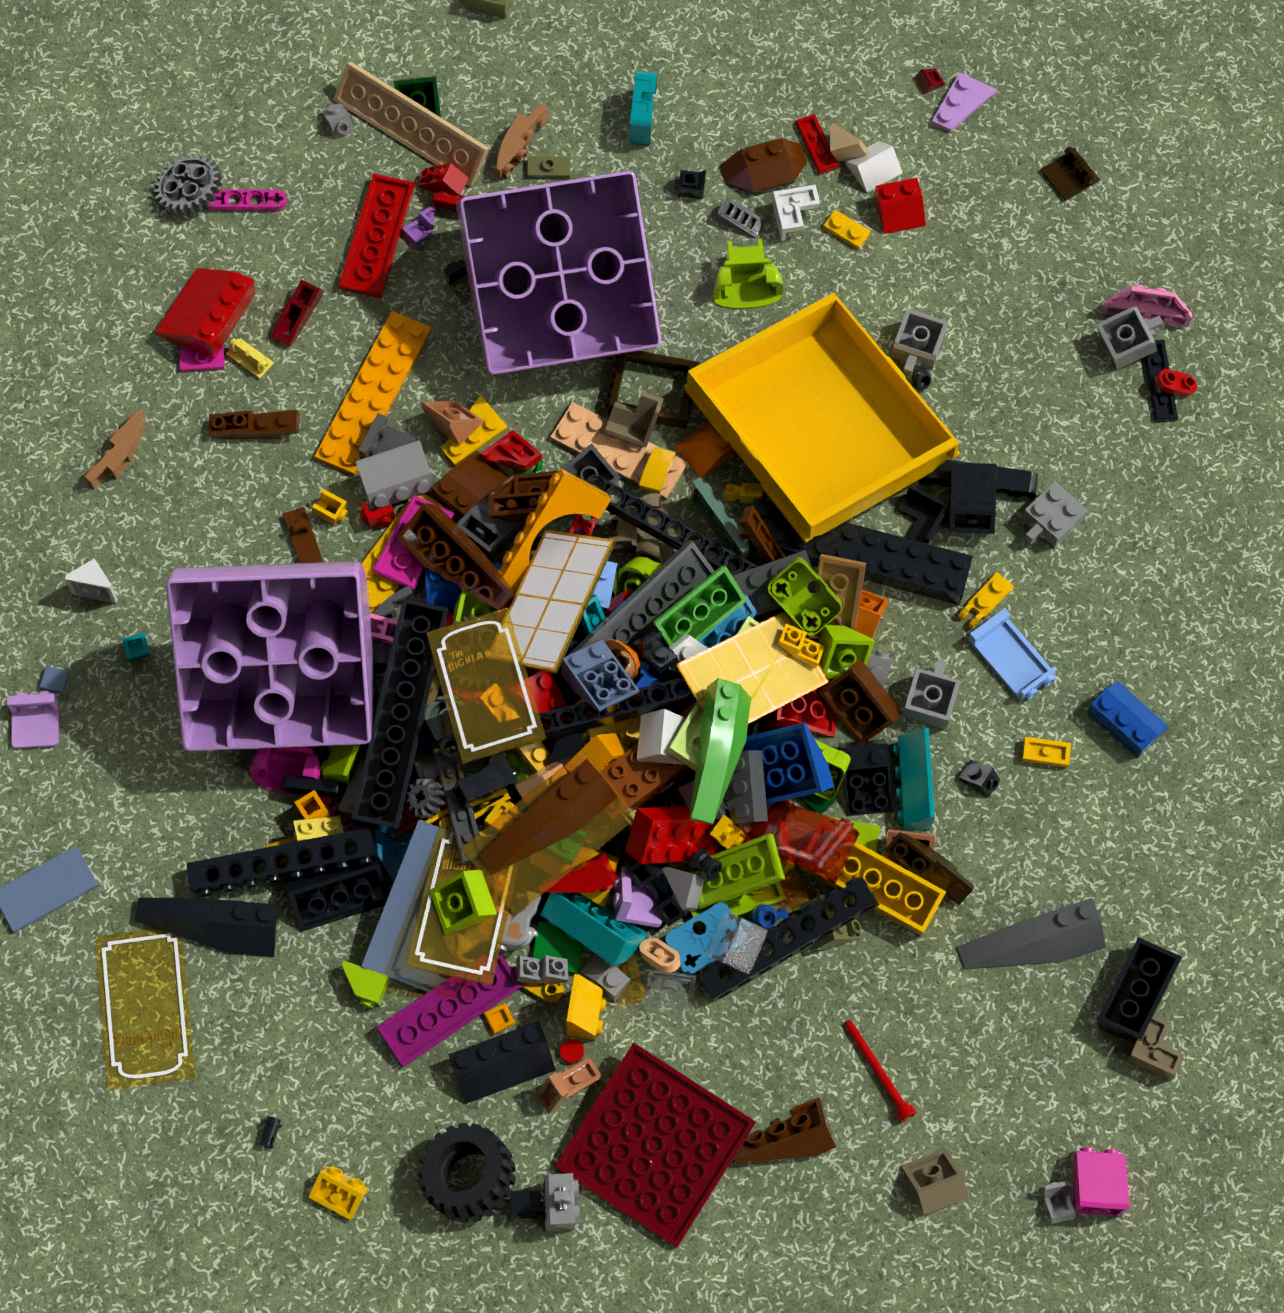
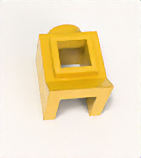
[312,489,348,526]

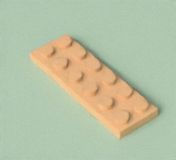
[550,402,688,500]

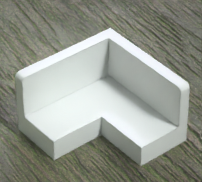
[772,185,820,241]

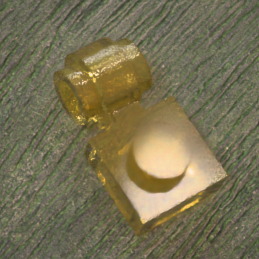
[779,864,809,910]
[622,954,646,1003]

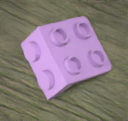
[7,691,59,749]
[612,867,662,927]

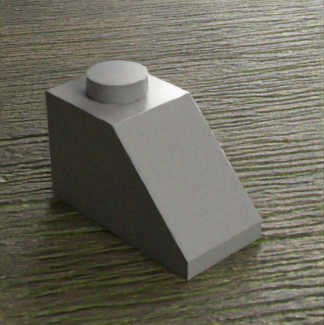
[579,954,630,1002]

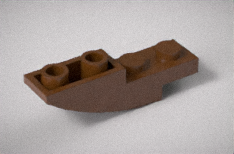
[208,410,300,439]

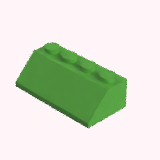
[653,565,747,649]

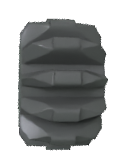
[405,778,446,818]

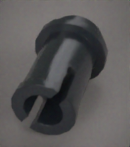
[258,1116,282,1149]

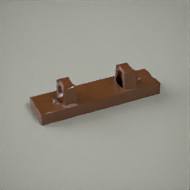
[739,506,786,566]
[283,507,323,563]

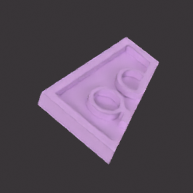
[931,72,997,133]

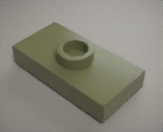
[528,156,571,179]

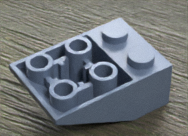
[561,639,639,712]

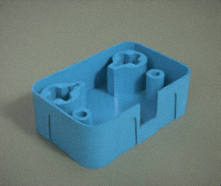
[666,903,745,974]

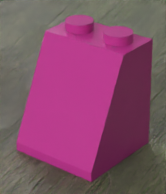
[1072,1148,1129,1216]

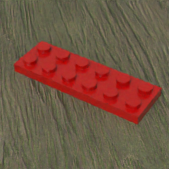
[339,173,415,299]

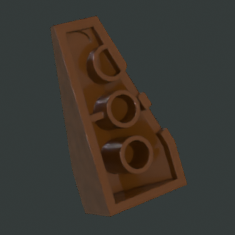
[735,1097,836,1163]

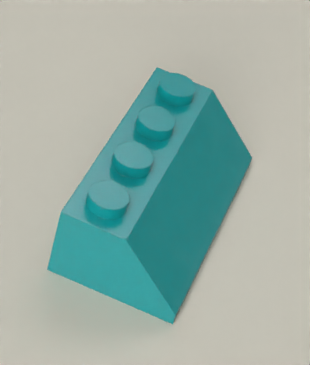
[893,728,935,831]
[541,892,648,966]

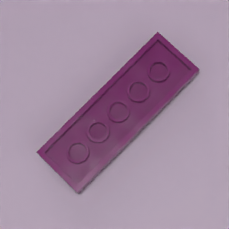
[376,951,523,1067]

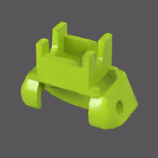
[713,239,783,309]

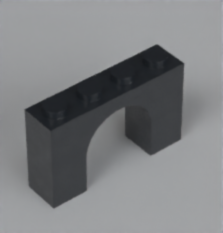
[421,702,517,810]

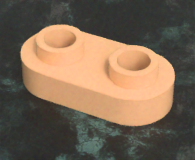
[639,938,681,973]

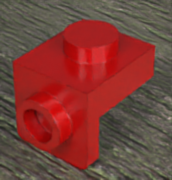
[359,502,395,529]

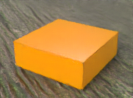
[484,1003,516,1035]

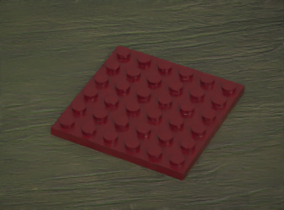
[554,1042,756,1248]

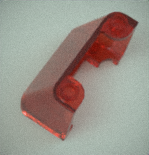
[743,799,859,883]

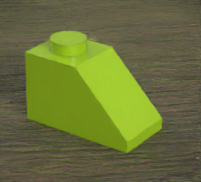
[342,960,390,1008]

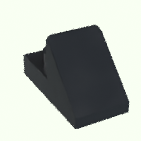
[628,631,678,674]

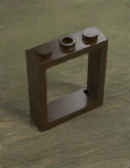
[605,351,700,429]

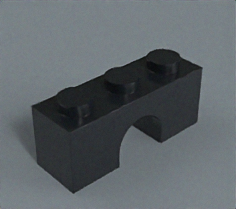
[625,859,689,927]

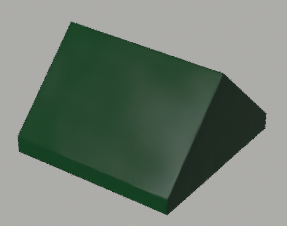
[394,76,441,117]

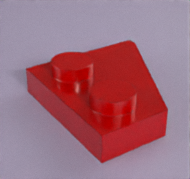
[480,430,543,471]

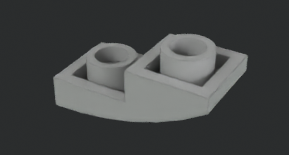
[516,955,568,983]

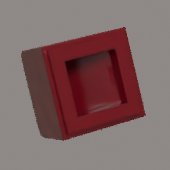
[914,69,945,94]

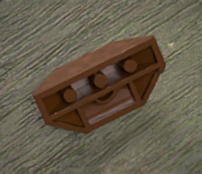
[720,138,807,194]
[489,471,570,523]

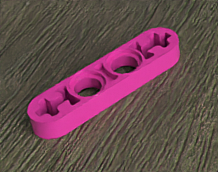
[204,190,287,211]

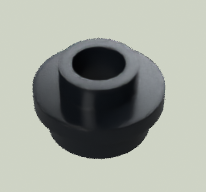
[911,369,932,391]

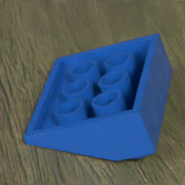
[742,722,834,804]

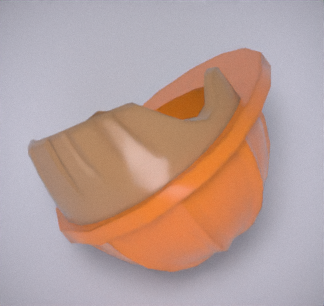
[605,639,640,680]

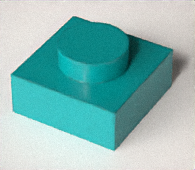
[122,633,151,662]

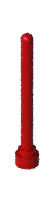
[844,1020,917,1123]

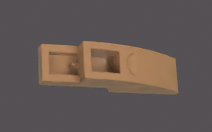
[497,103,548,181]
[84,409,146,490]

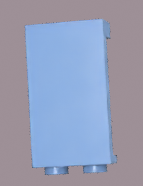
[968,608,1058,702]

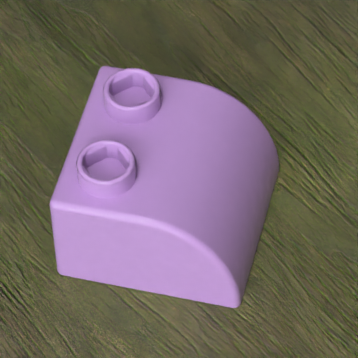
[456,171,662,374]
[166,561,376,751]

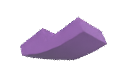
[401,205,435,248]

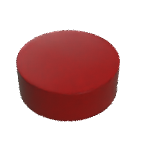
[560,1039,584,1064]

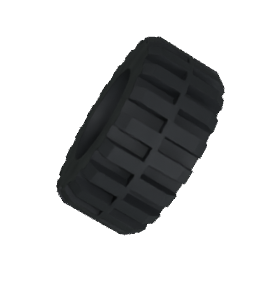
[417,1123,516,1223]

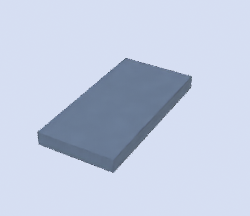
[0,846,99,933]

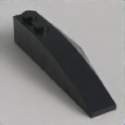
[135,897,280,957]

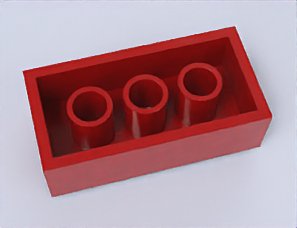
[625,806,719,864]

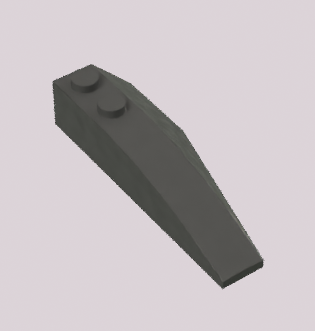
[957,898,1106,969]

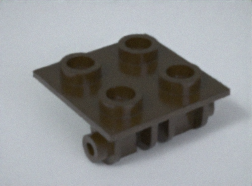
[1040,146,1100,201]

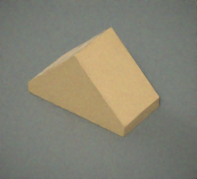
[830,123,869,162]

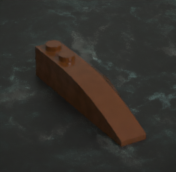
[397,503,514,610]
[479,759,618,874]

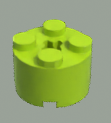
[613,557,662,596]

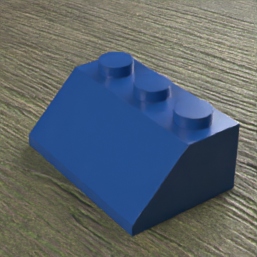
[1087,681,1169,758]

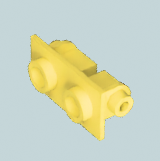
[226,338,274,379]
[293,816,343,842]

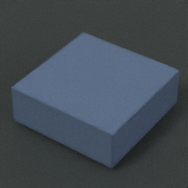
[40,666,69,694]

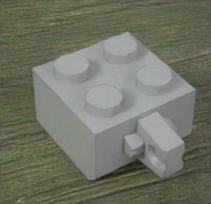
[1096,307,1165,370]
[891,308,949,377]
[1022,481,1088,548]
[902,659,961,730]
[544,1173,580,1231]

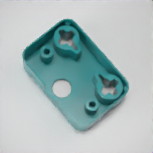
[629,71,657,145]

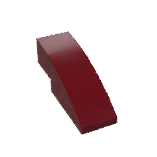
[270,279,324,347]

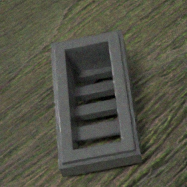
[716,198,764,238]

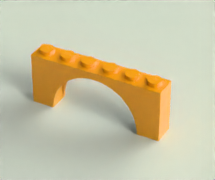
[498,468,611,594]

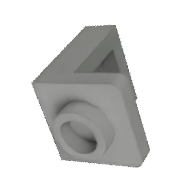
[321,103,354,139]
[867,650,893,687]
[1043,1181,1076,1224]

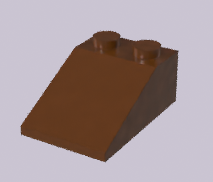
[432,451,510,520]

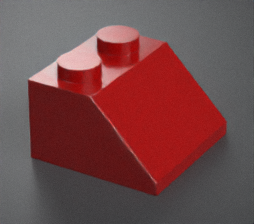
[873,178,926,234]

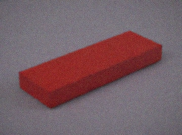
[795,114,839,175]

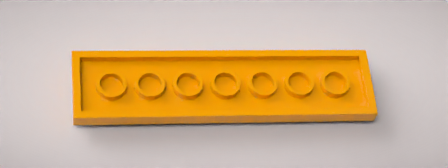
[314,311,432,476]

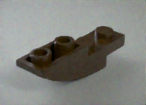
[885,832,975,905]

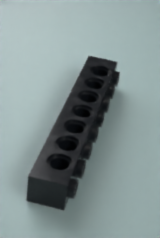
[186,827,379,897]
[699,877,880,1001]

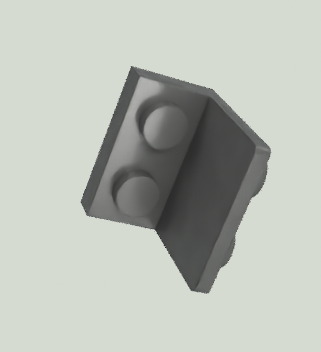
[358,413,419,459]

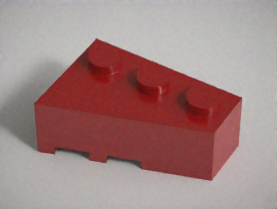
[501,668,571,740]

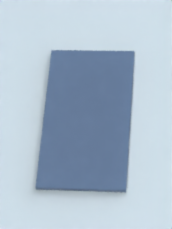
[361,819,491,992]

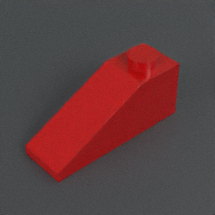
[538,852,617,893]

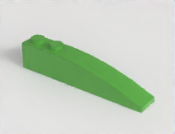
[689,678,751,825]

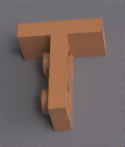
[536,1057,603,1114]

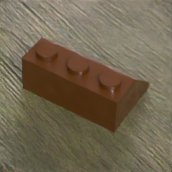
[818,659,903,741]

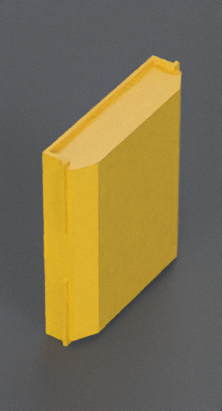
[683,292,960,543]

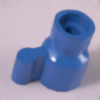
[751,904,788,928]

